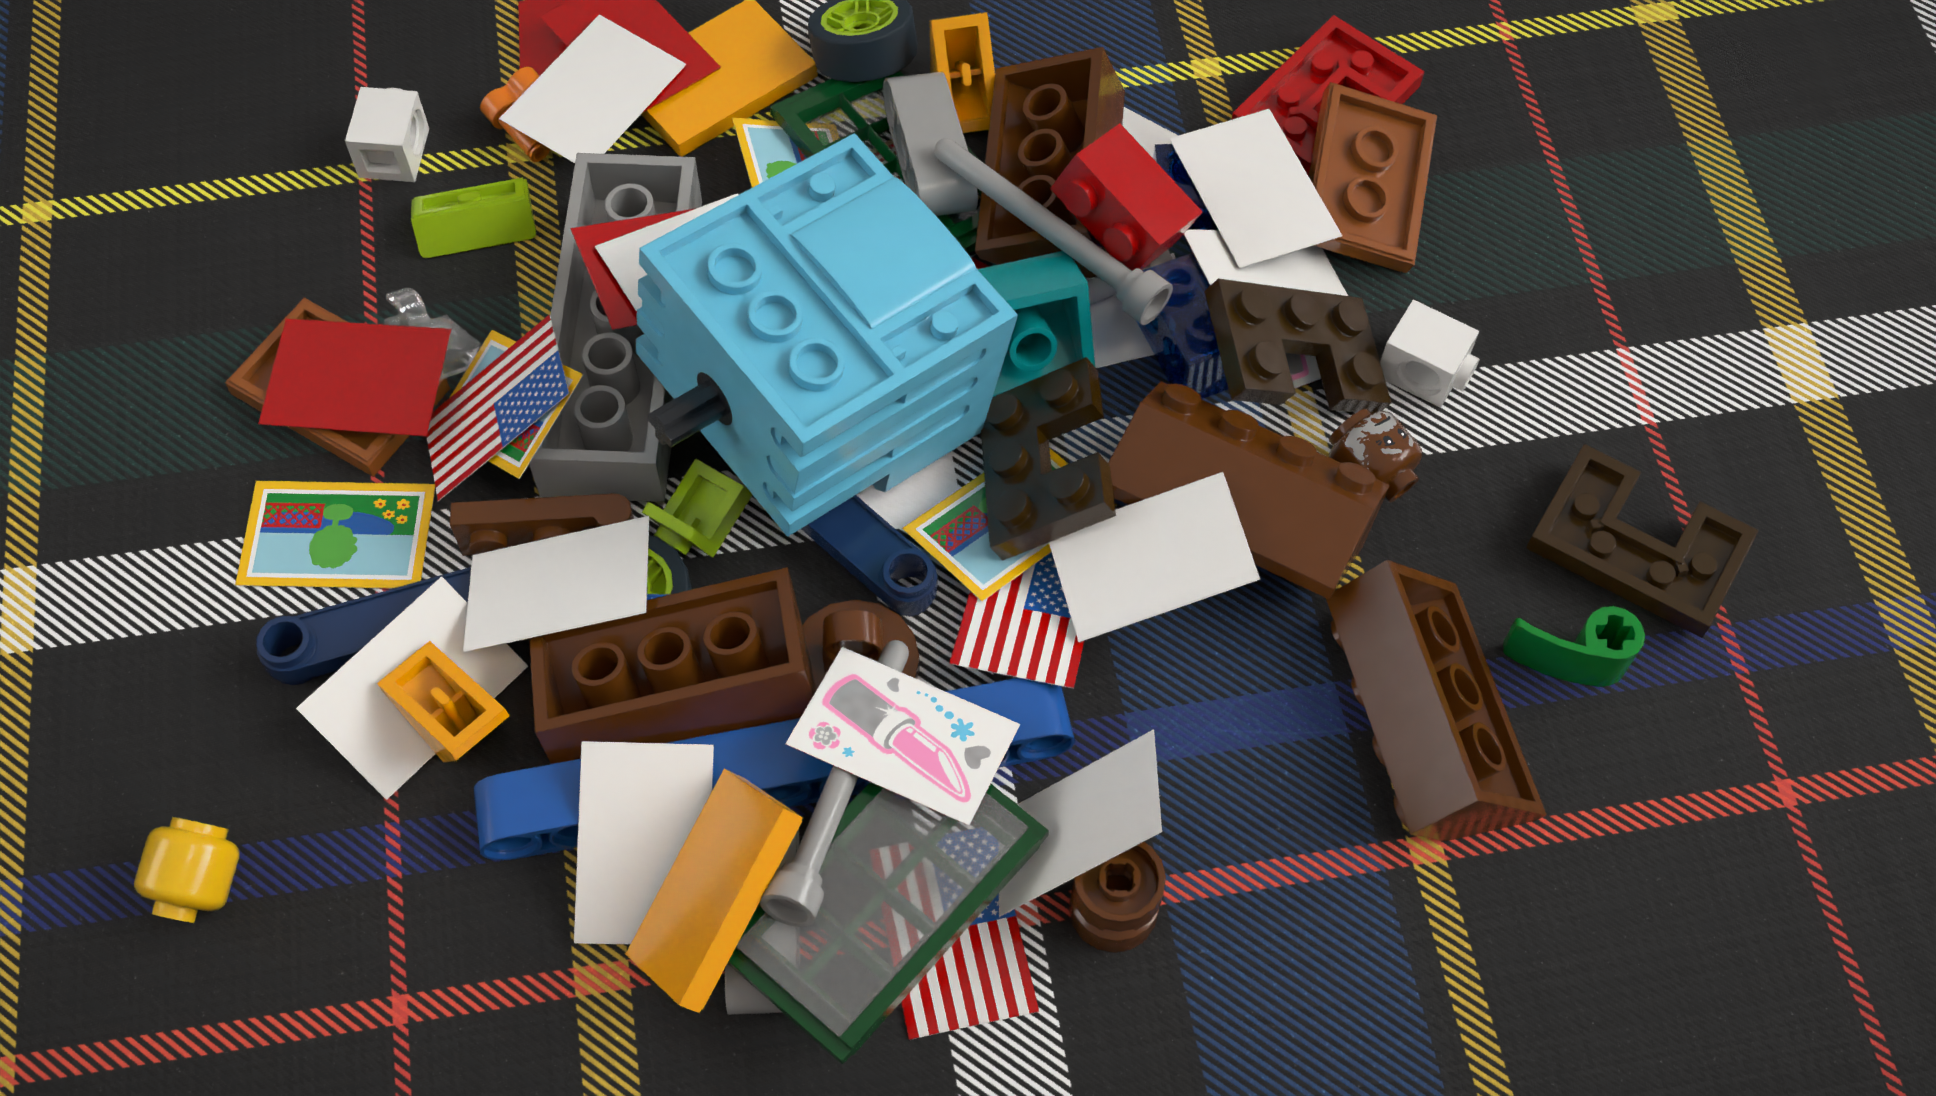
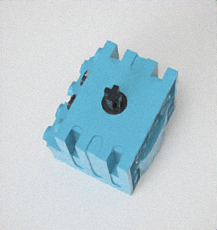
[636,133,1018,537]

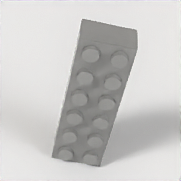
[529,153,702,502]

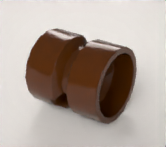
[1069,842,1166,953]

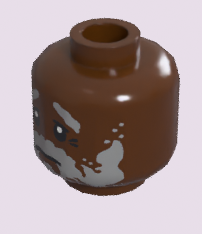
[1329,409,1422,503]

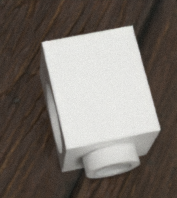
[345,87,429,182]
[1380,300,1480,408]

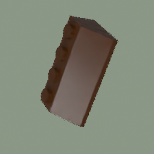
[975,47,1125,279]
[1108,381,1390,600]
[1326,560,1547,841]
[529,567,816,764]

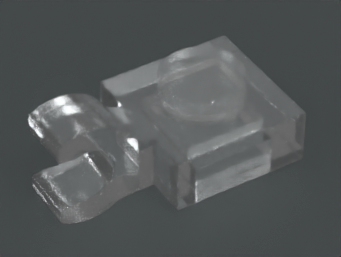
[384,287,482,380]

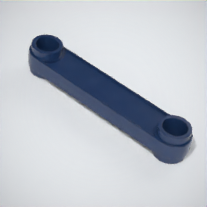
[708,441,938,617]
[256,567,471,685]

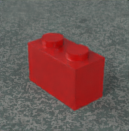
[1050,123,1203,270]

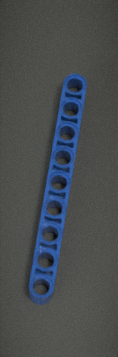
[474,678,1075,860]

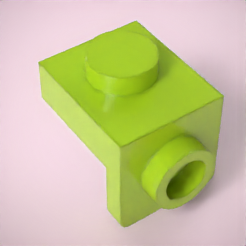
[642,459,752,558]

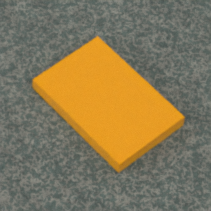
[641,0,818,157]
[625,768,803,1013]

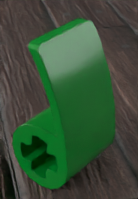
[1503,606,1645,687]

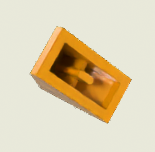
[930,12,995,133]
[377,641,509,763]

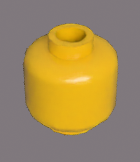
[134,817,239,923]

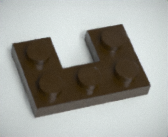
[1204,278,1392,413]
[981,357,1116,561]
[1526,444,1759,638]

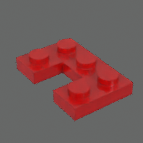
[1232,15,1425,177]

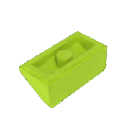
[411,177,536,258]

